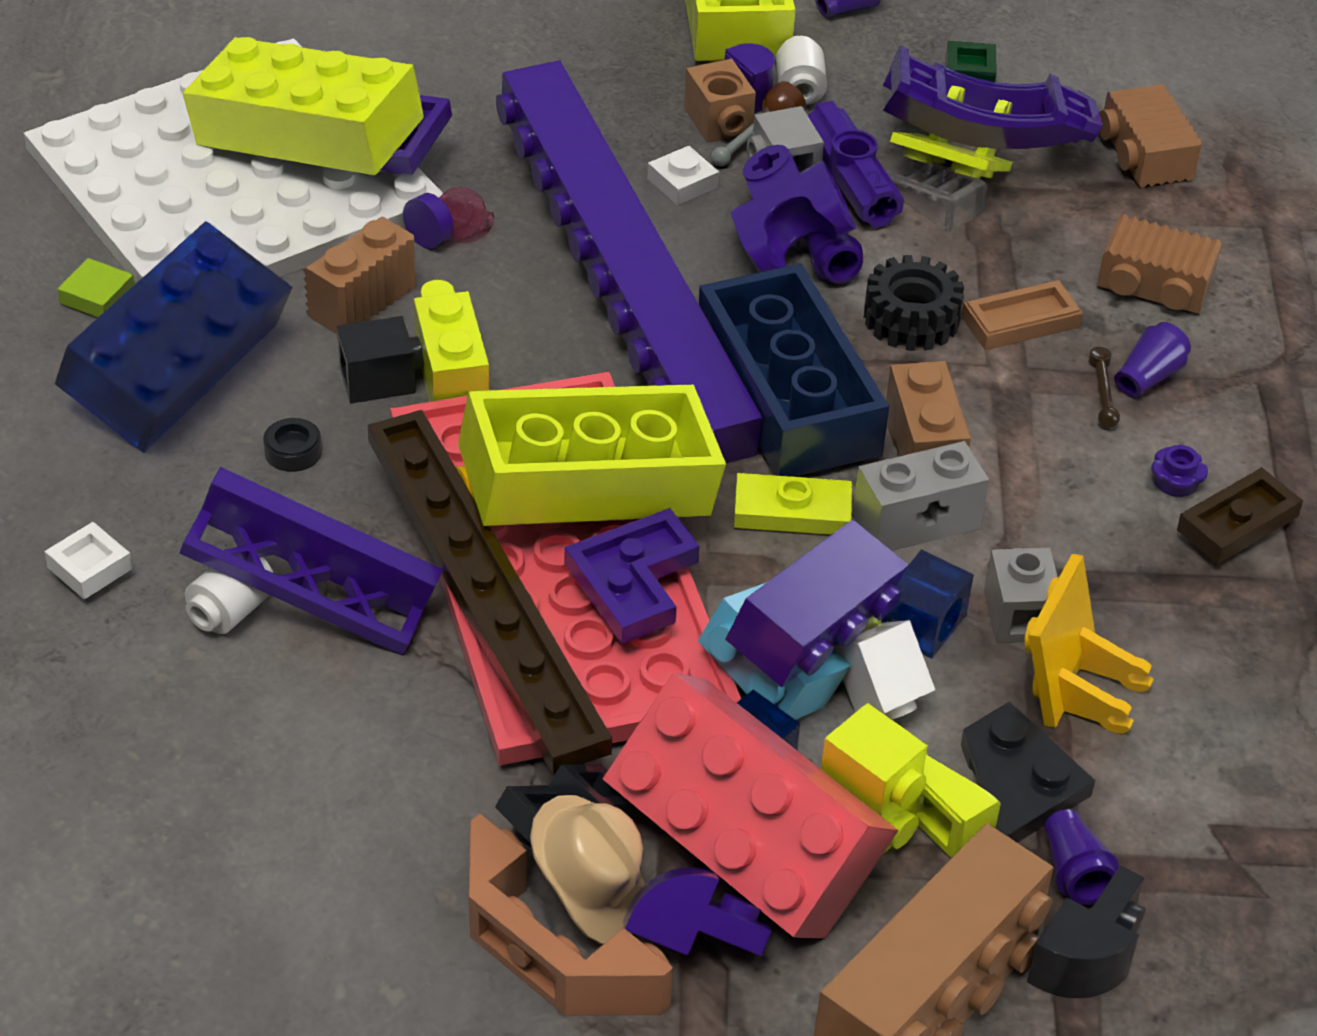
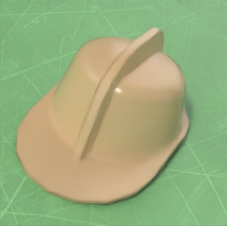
[530,795,645,944]

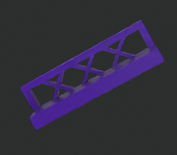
[179,467,443,656]

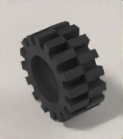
[863,255,964,351]

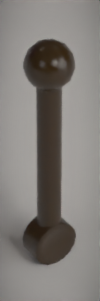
[1088,347,1120,429]

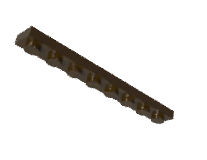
[368,409,612,774]

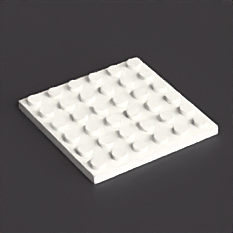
[24,38,446,321]

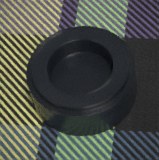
[263,418,322,472]

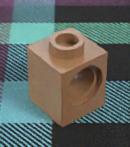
[684,58,756,143]

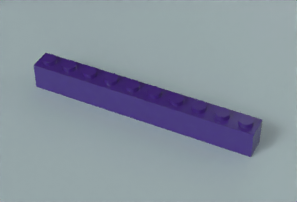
[496,60,762,463]

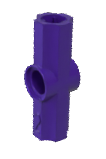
[808,101,904,228]

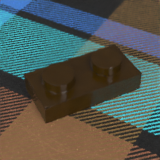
[1177,467,1303,564]

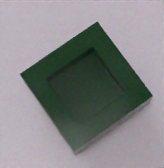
[945,41,997,82]

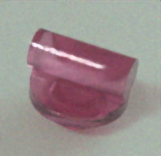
[439,186,494,240]

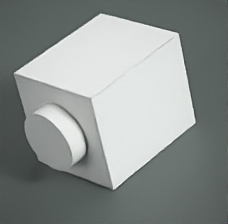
[834,620,935,720]

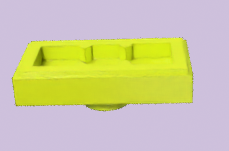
[734,473,852,535]

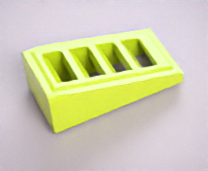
[916,755,1001,858]

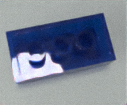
[55,221,293,453]

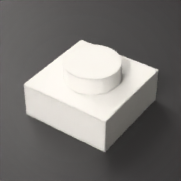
[647,146,719,206]
[44,522,132,599]

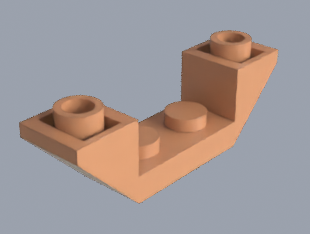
[469,814,673,1016]

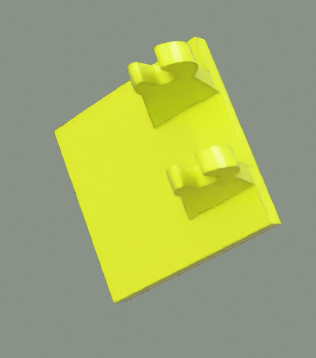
[890,86,1013,178]

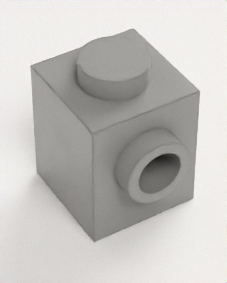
[747,106,824,173]
[984,548,1058,643]

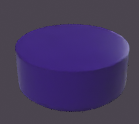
[403,193,453,249]

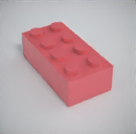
[603,672,899,938]

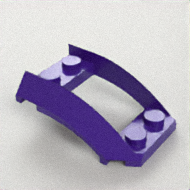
[883,45,1103,149]

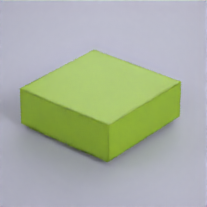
[57,258,135,320]

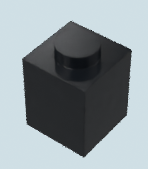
[337,316,424,404]

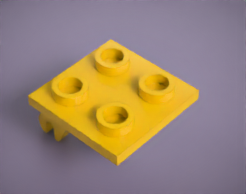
[1024,554,1154,734]

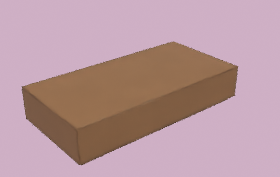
[961,280,1083,350]

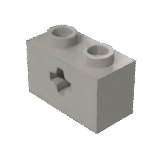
[852,441,989,551]

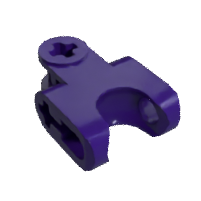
[730,145,857,273]

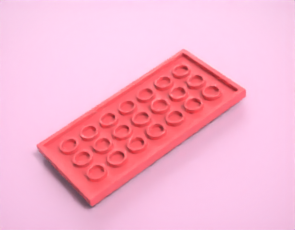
[390,372,742,766]

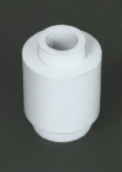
[776,36,827,106]
[185,557,273,634]

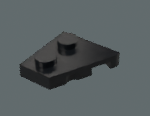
[961,701,1095,843]

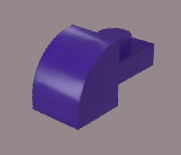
[623,867,771,956]

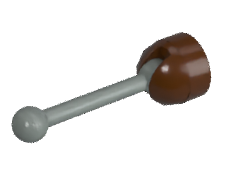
[711,81,806,167]

